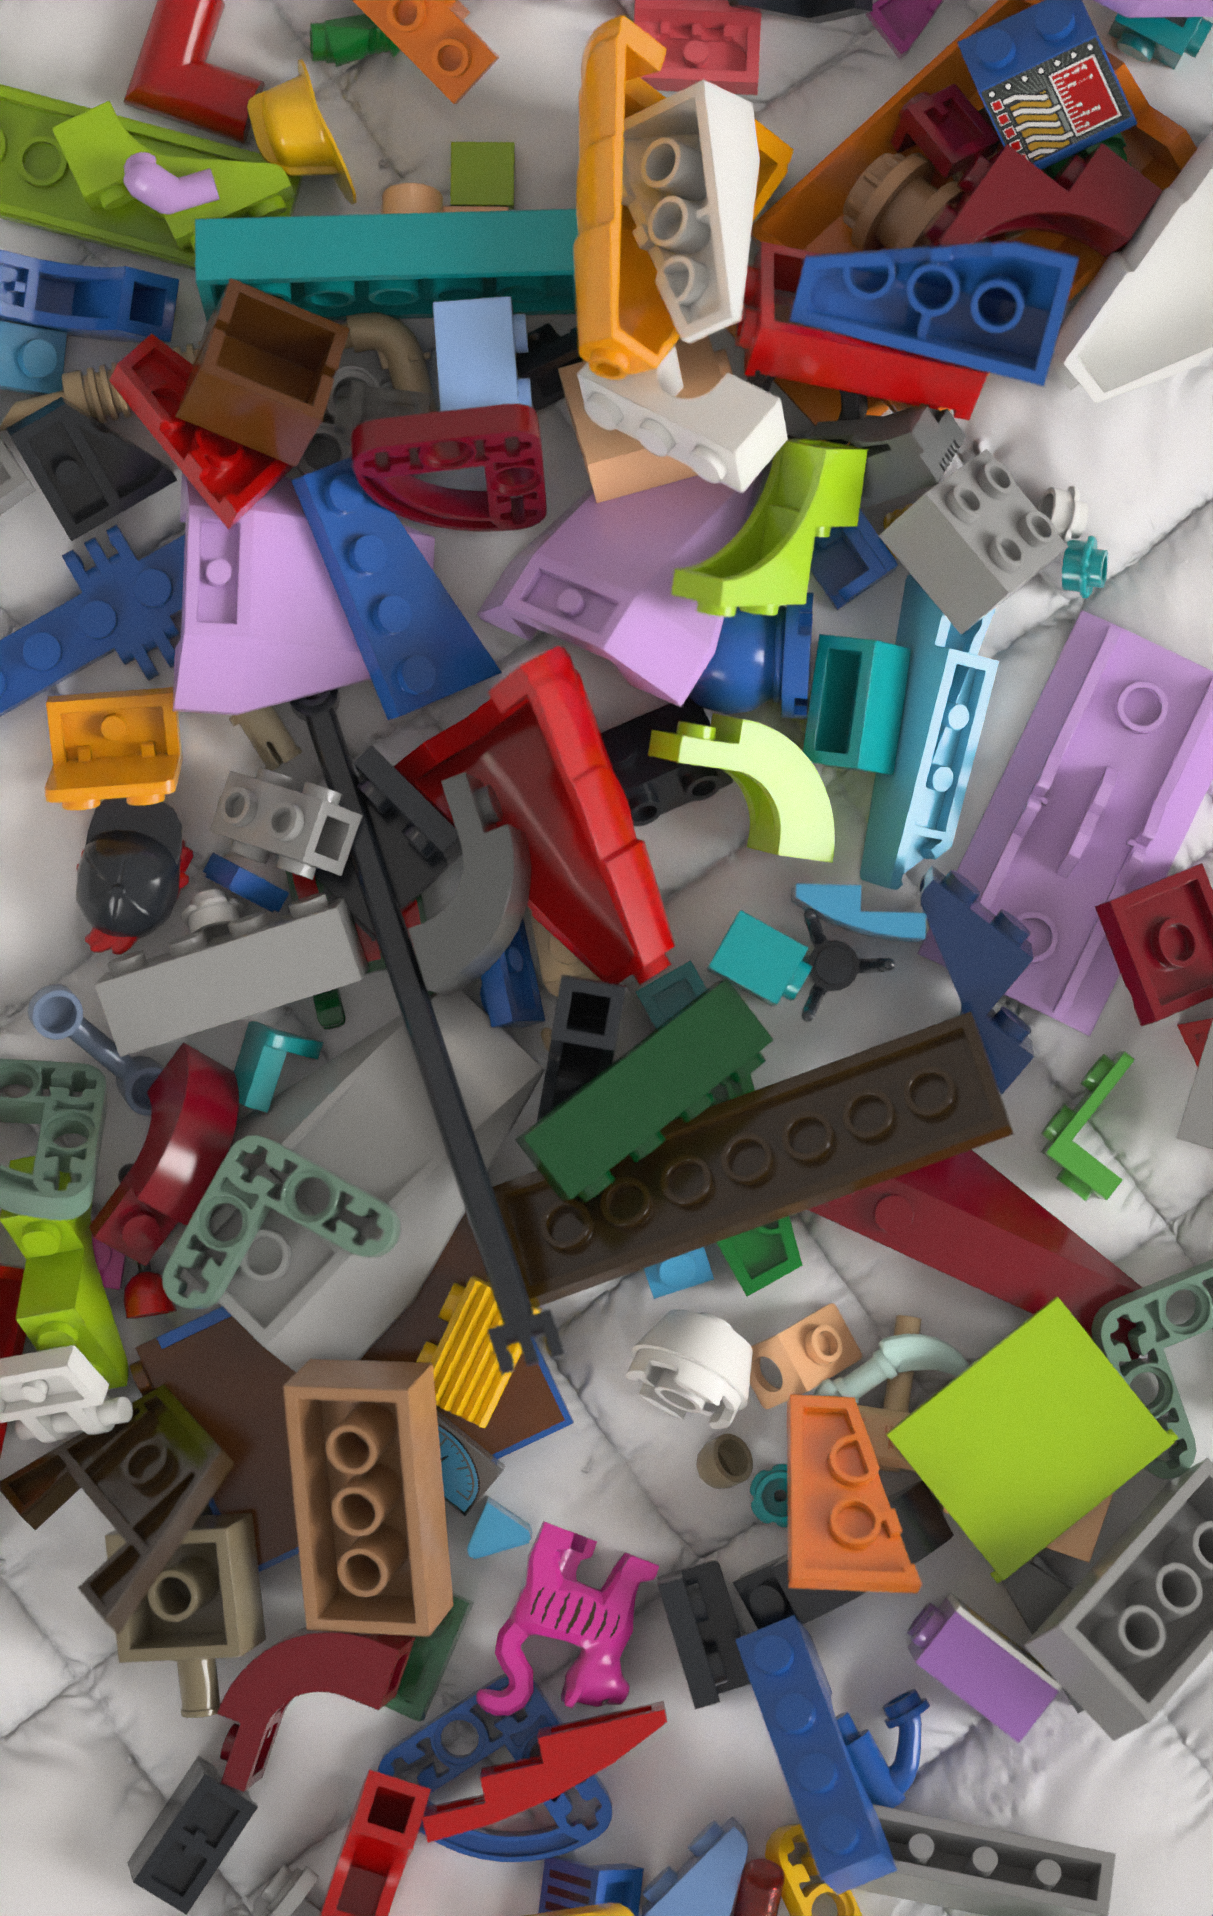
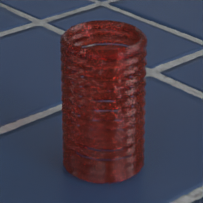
[733,1858,785,1916]

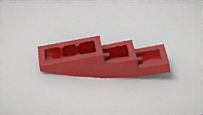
[422,1701,667,1843]

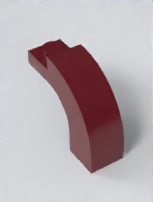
[217,1627,415,1792]

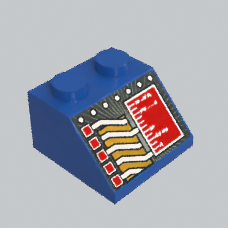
[957,0,1138,170]

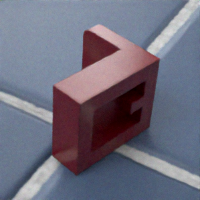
[890,83,1001,179]

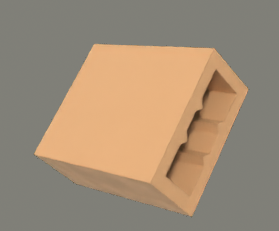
[558,335,733,503]

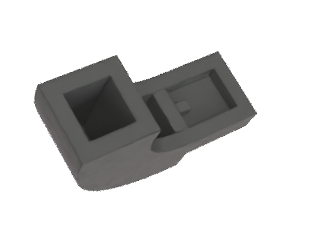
[408,772,531,996]

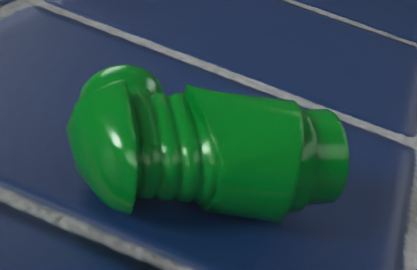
[310,14,401,67]

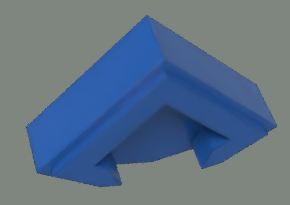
[203,853,289,913]

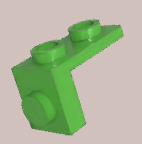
[1041,1051,1135,1202]

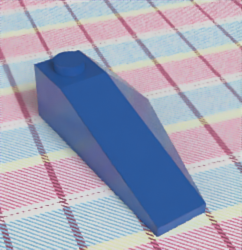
[790,241,1079,386]

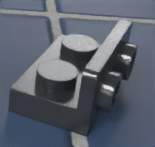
[657,1560,751,1710]

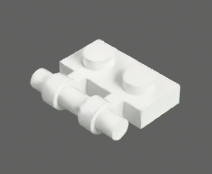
[0,1345,133,1443]

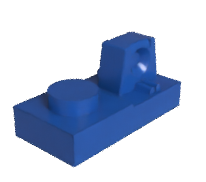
[480,919,546,1028]

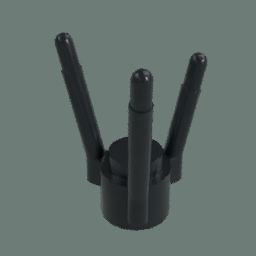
[801,908,895,1022]

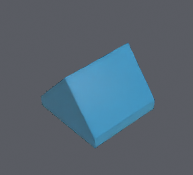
[467,1497,532,1560]

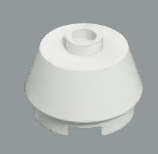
[625,1309,753,1429]

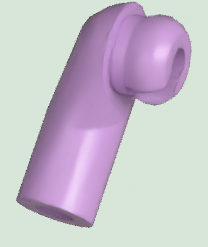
[123,152,220,214]

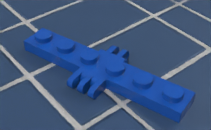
[0,524,185,717]

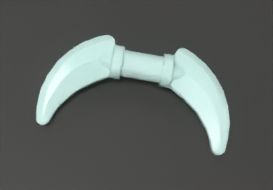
[813,1334,969,1403]

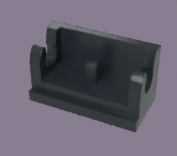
[127,1756,258,1915]

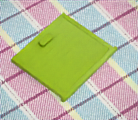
[886,1296,1178,1584]

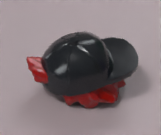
[76,798,194,955]

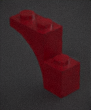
[923,143,1163,258]

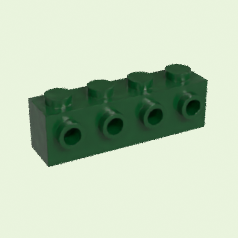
[515,978,774,1203]

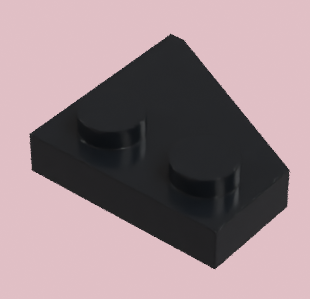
[6,397,177,541]

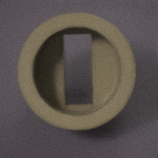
[696,1434,753,1489]

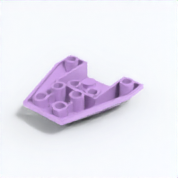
[477,471,763,707]
[173,472,435,715]

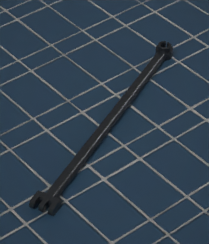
[289,689,565,1375]

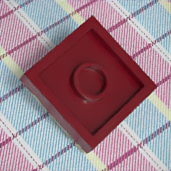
[1095,863,1213,1026]

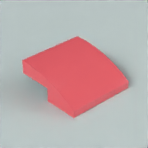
[634,0,762,95]

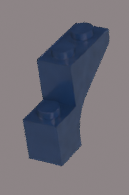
[920,866,1034,1095]

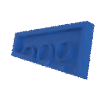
[291,456,502,720]

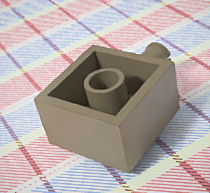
[105,1513,266,1718]

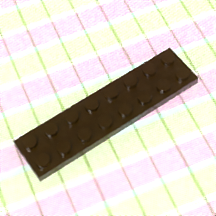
[492,1011,1014,1307]

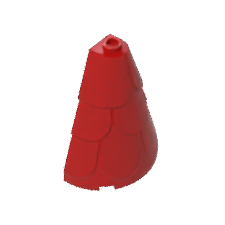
[393,646,676,985]

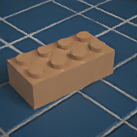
[283,1359,454,1636]

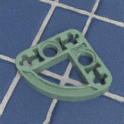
[0,1059,107,1220]

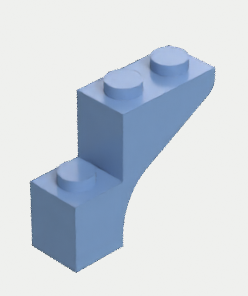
[642,1816,748,1916]

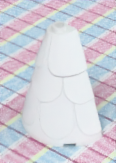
[1050,130,1213,403]

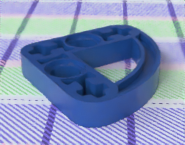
[378,1674,612,1862]

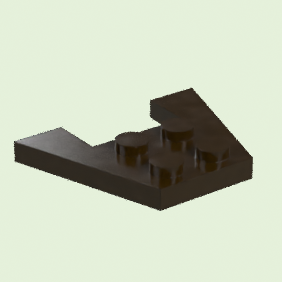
[0,1384,235,1634]

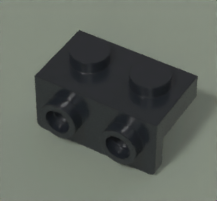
[601,697,733,826]

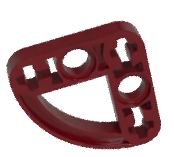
[350,404,547,532]

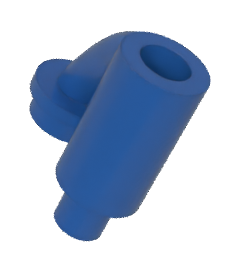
[836,1689,930,1808]

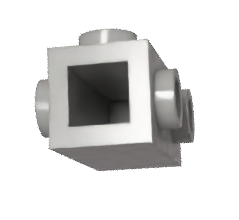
[209,767,362,880]

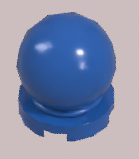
[688,592,814,719]

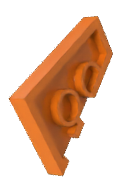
[787,1394,922,1594]

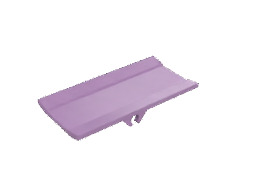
[917,610,1213,1036]

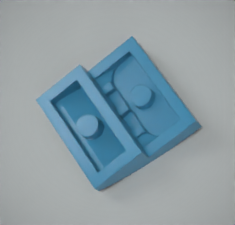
[791,884,926,943]

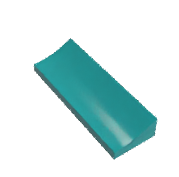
[195,209,579,322]

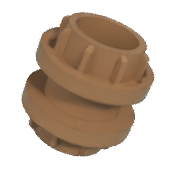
[843,152,965,251]

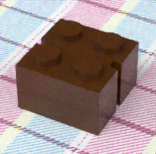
[176,278,350,467]

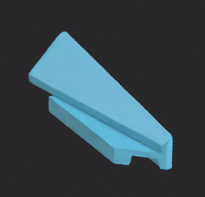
[860,574,999,890]

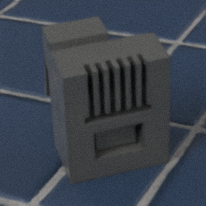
[809,403,966,509]

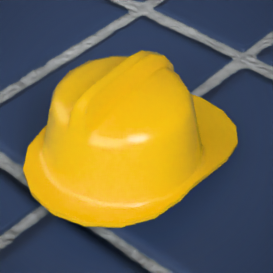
[247,59,357,205]

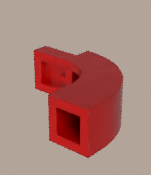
[319,1770,431,1916]

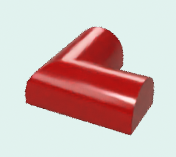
[123,0,265,144]

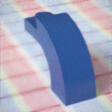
[0,249,179,343]

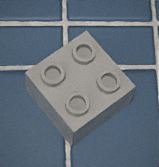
[879,449,1068,634]

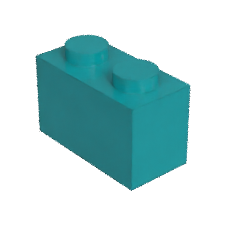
[803,634,911,775]
[706,910,812,1007]

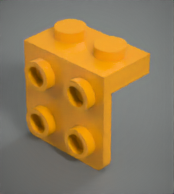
[45,687,183,810]

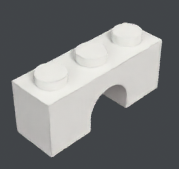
[577,346,788,493]

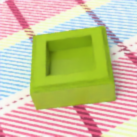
[450,142,515,209]

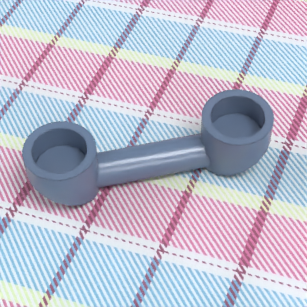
[27,984,164,1116]

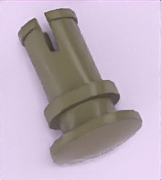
[229,706,302,771]

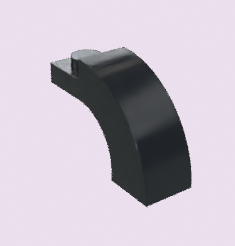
[537,974,626,1121]
[732,1480,954,1630]

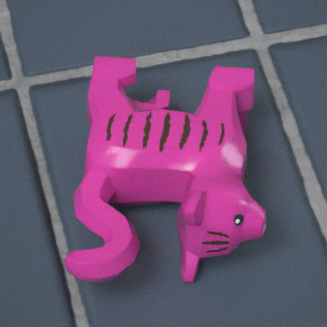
[476,1521,659,1716]

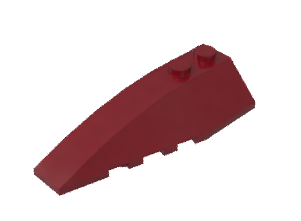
[807,1150,1143,1360]

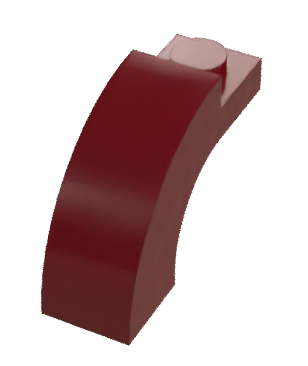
[89,1042,239,1266]

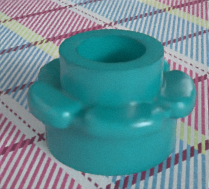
[1062,535,1109,599]
[750,1464,788,1527]

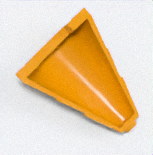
[573,14,794,380]

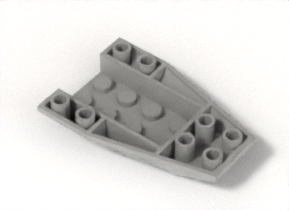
[163,989,545,1373]

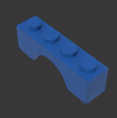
[735,1615,898,1895]

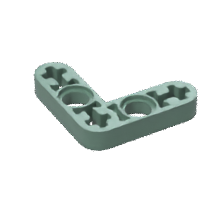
[162,1135,401,1309]
[1091,1259,1213,1479]

